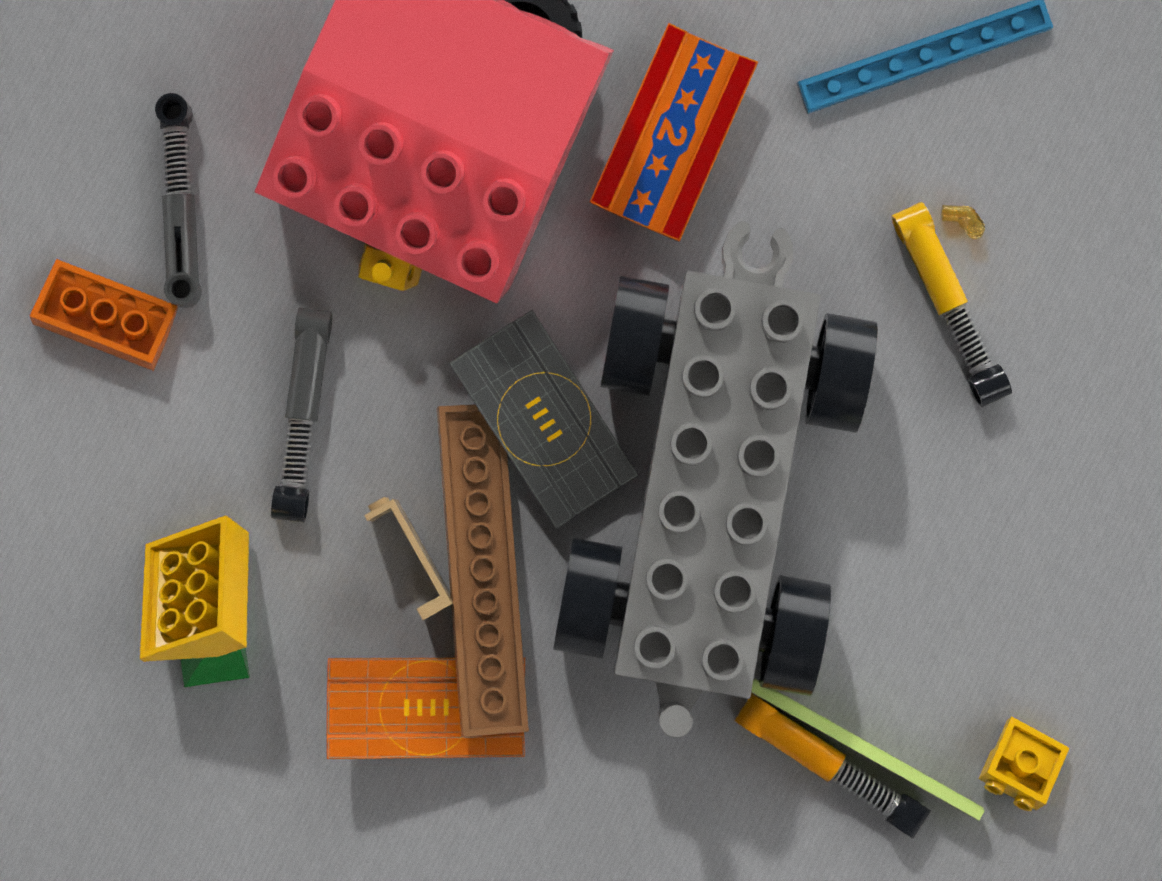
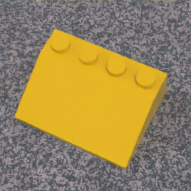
[140,515,249,662]

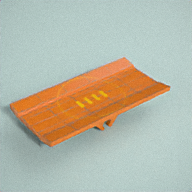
[326,657,526,759]

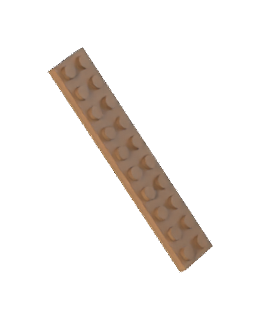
[437,404,529,737]

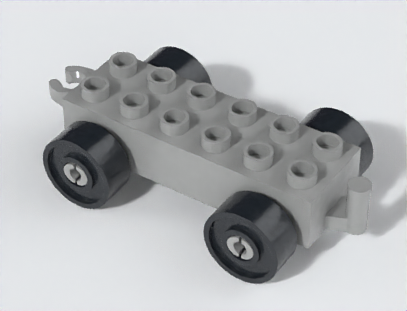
[553,221,878,738]

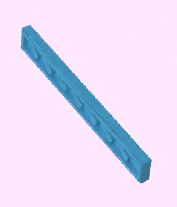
[797,0,1053,114]

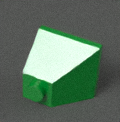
[180,648,250,687]

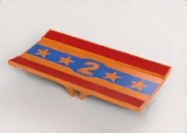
[589,23,758,242]

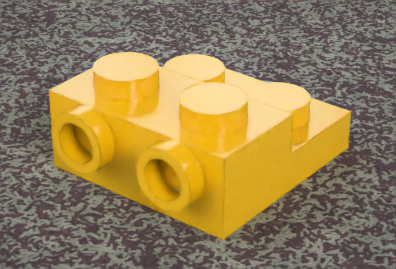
[978,716,1069,811]

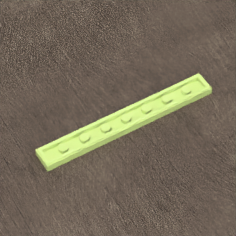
[751,678,985,820]

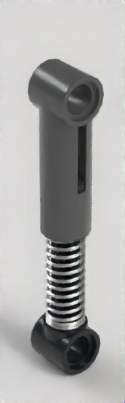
[155,93,202,308]
[271,307,332,522]

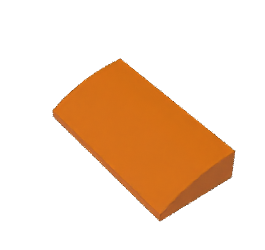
[29,259,178,371]

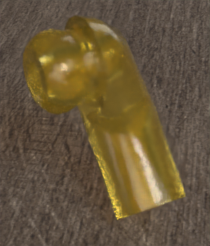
[941,205,985,239]

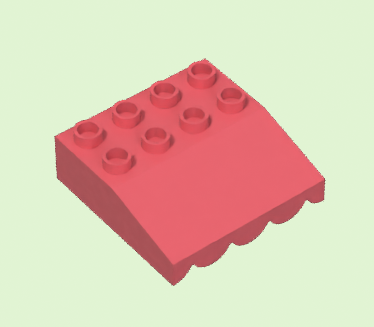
[254,0,614,303]

